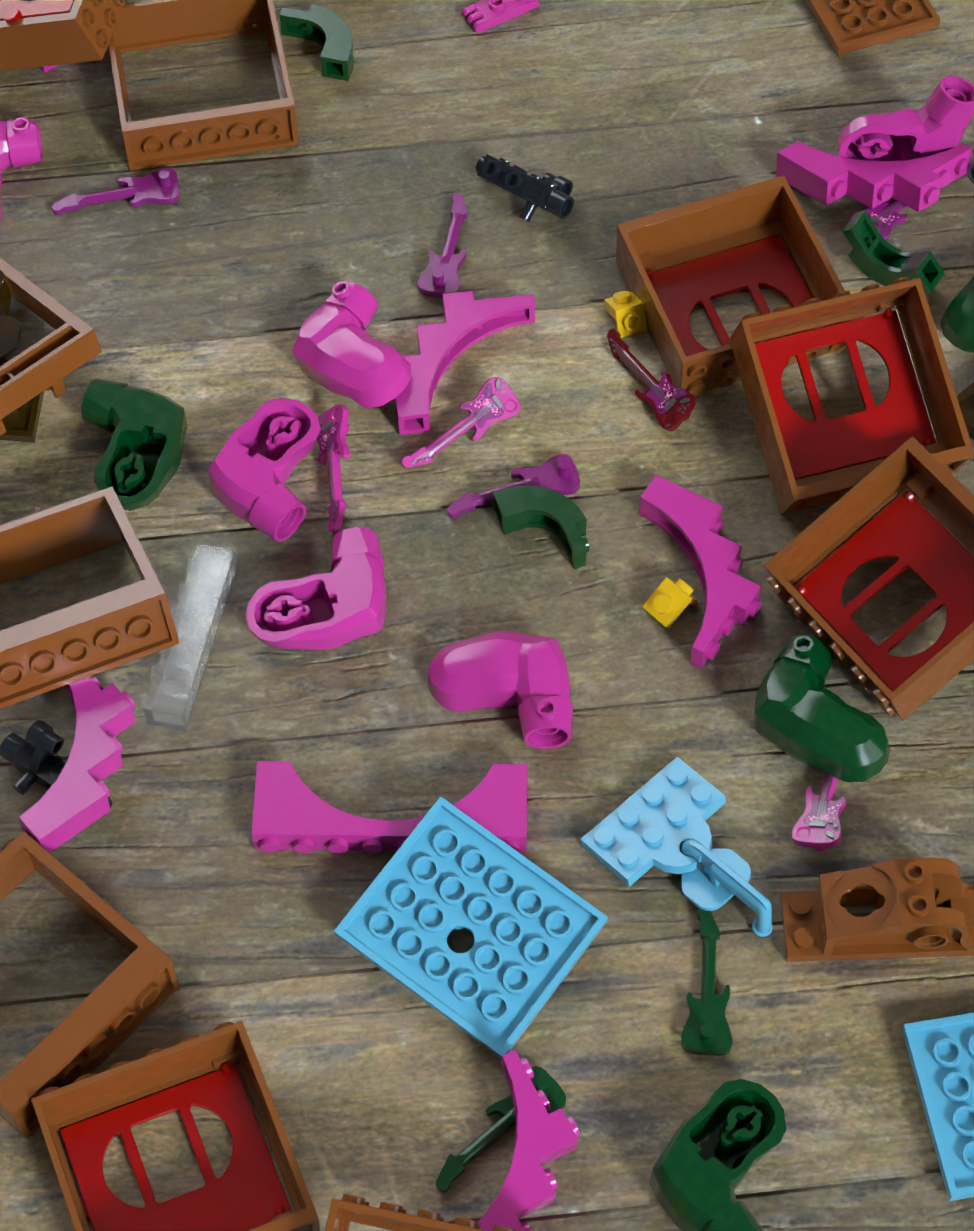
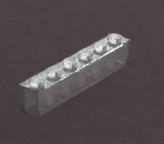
[141,544,238,732]

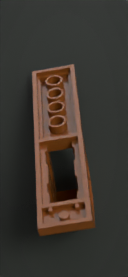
[780,858,974,962]

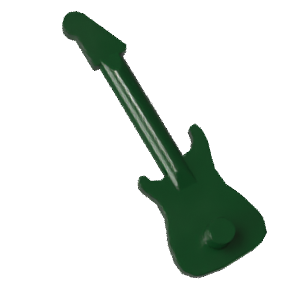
[681,908,732,1056]
[436,1066,566,1193]

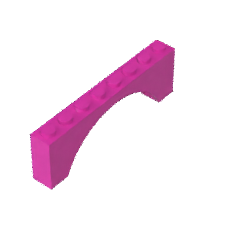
[252,761,527,854]

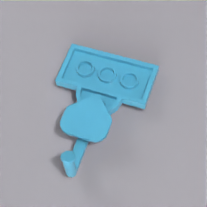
[581,757,773,937]

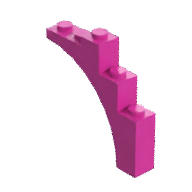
[776,141,972,212]
[395,291,535,435]
[639,475,763,669]
[19,677,135,853]
[478,1050,580,1231]

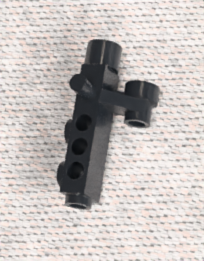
[476,154,574,222]
[0,720,112,817]

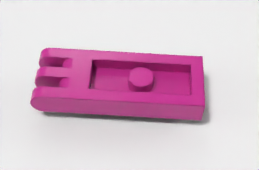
[462,0,539,33]

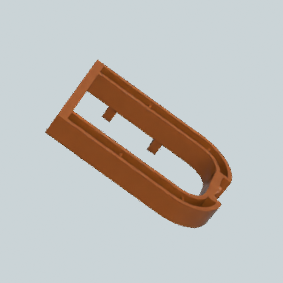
[0,258,102,436]

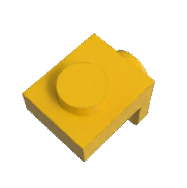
[604,291,647,338]
[642,577,698,628]

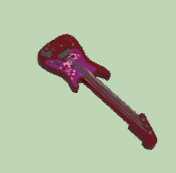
[607,329,696,432]

